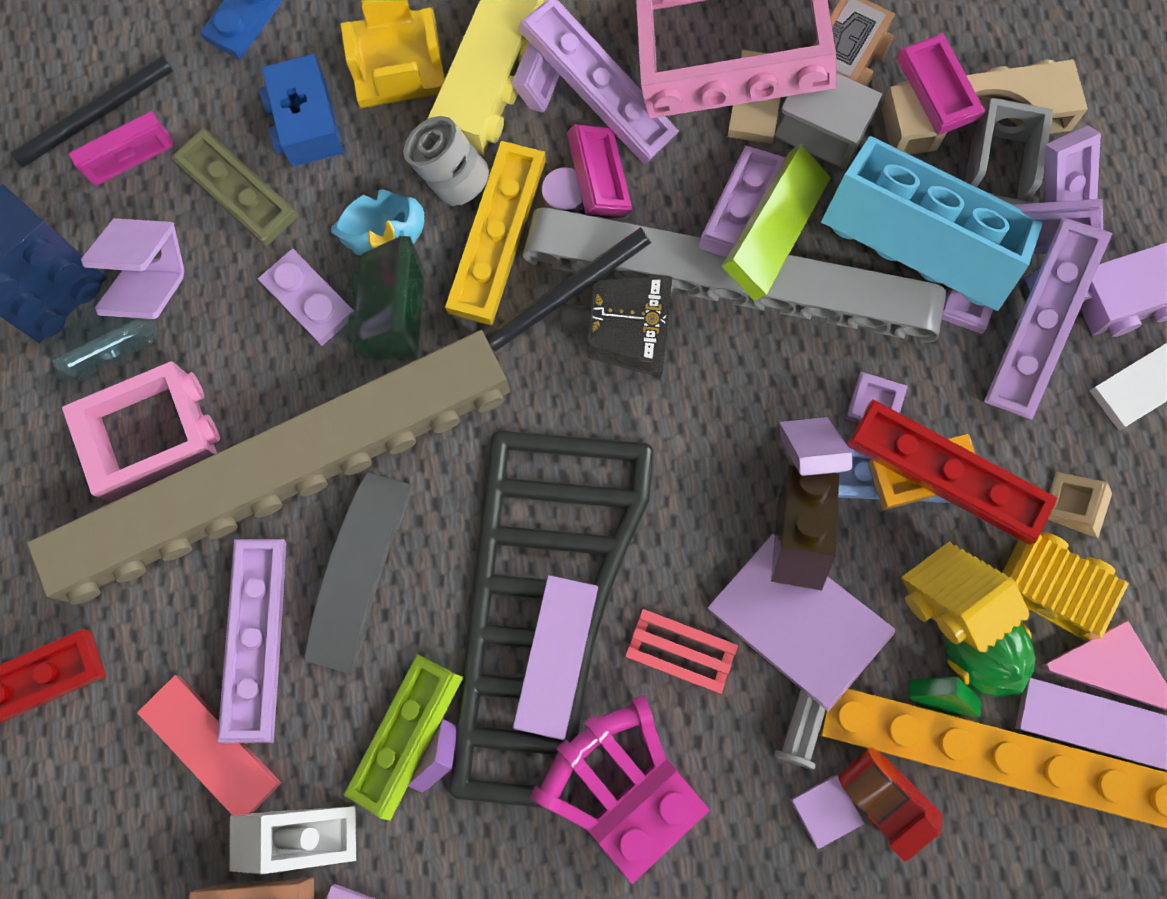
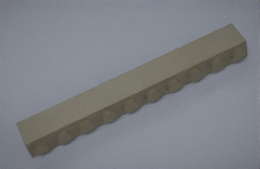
[27,330,510,605]

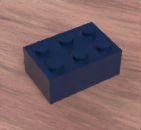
[0,184,107,343]

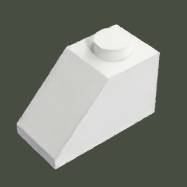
[229,806,356,874]

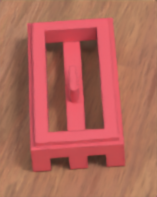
[625,609,738,694]

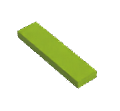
[722,144,831,301]

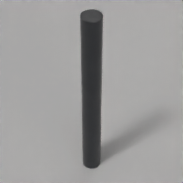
[11,55,173,168]
[485,227,652,352]

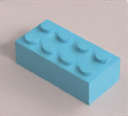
[821,136,1044,311]

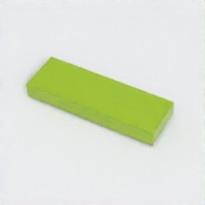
[344,654,463,821]

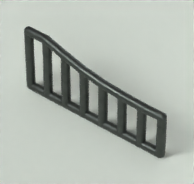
[449,430,654,808]

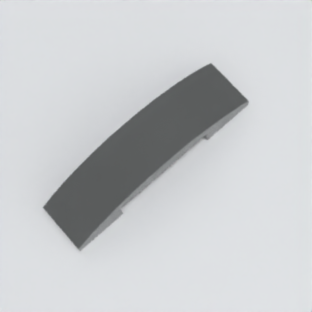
[304,472,413,675]

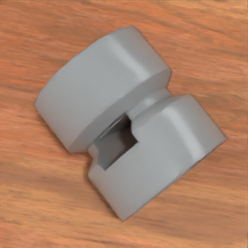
[403,116,489,206]

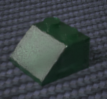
[347,236,425,360]

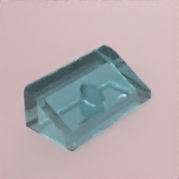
[52,318,160,381]

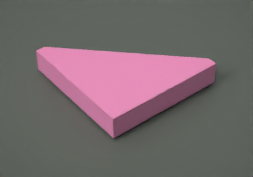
[1041,621,1167,712]

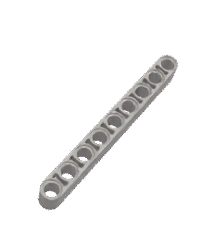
[523,208,946,343]

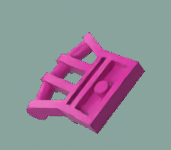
[529,695,710,884]

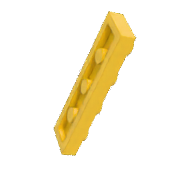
[445,141,546,326]

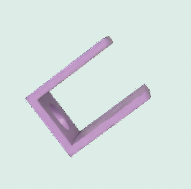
[81,218,184,319]

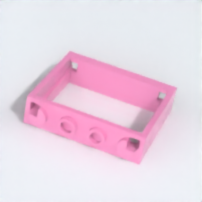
[636,0,837,119]

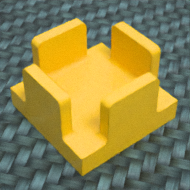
[341,0,445,108]

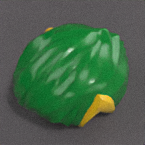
[945,622,1036,697]

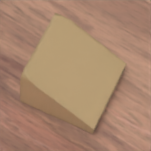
[1048,472,1112,538]

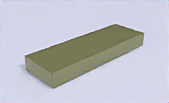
[170,127,299,247]

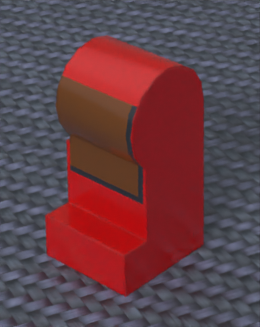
[838,748,943,863]

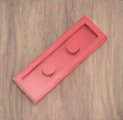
[137,675,281,815]

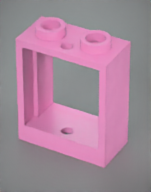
[62,361,220,503]

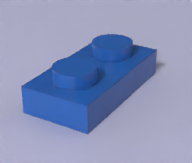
[200,0,283,60]

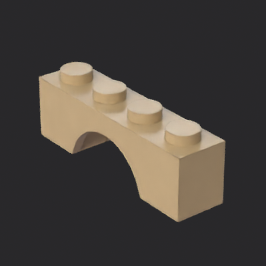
[881,59,1088,155]

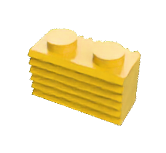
[1002,532,1128,641]
[901,541,1030,652]

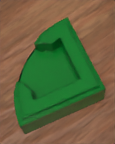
[908,677,982,717]

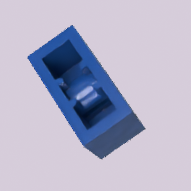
[259,53,344,167]

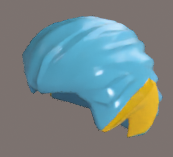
[331,189,424,260]

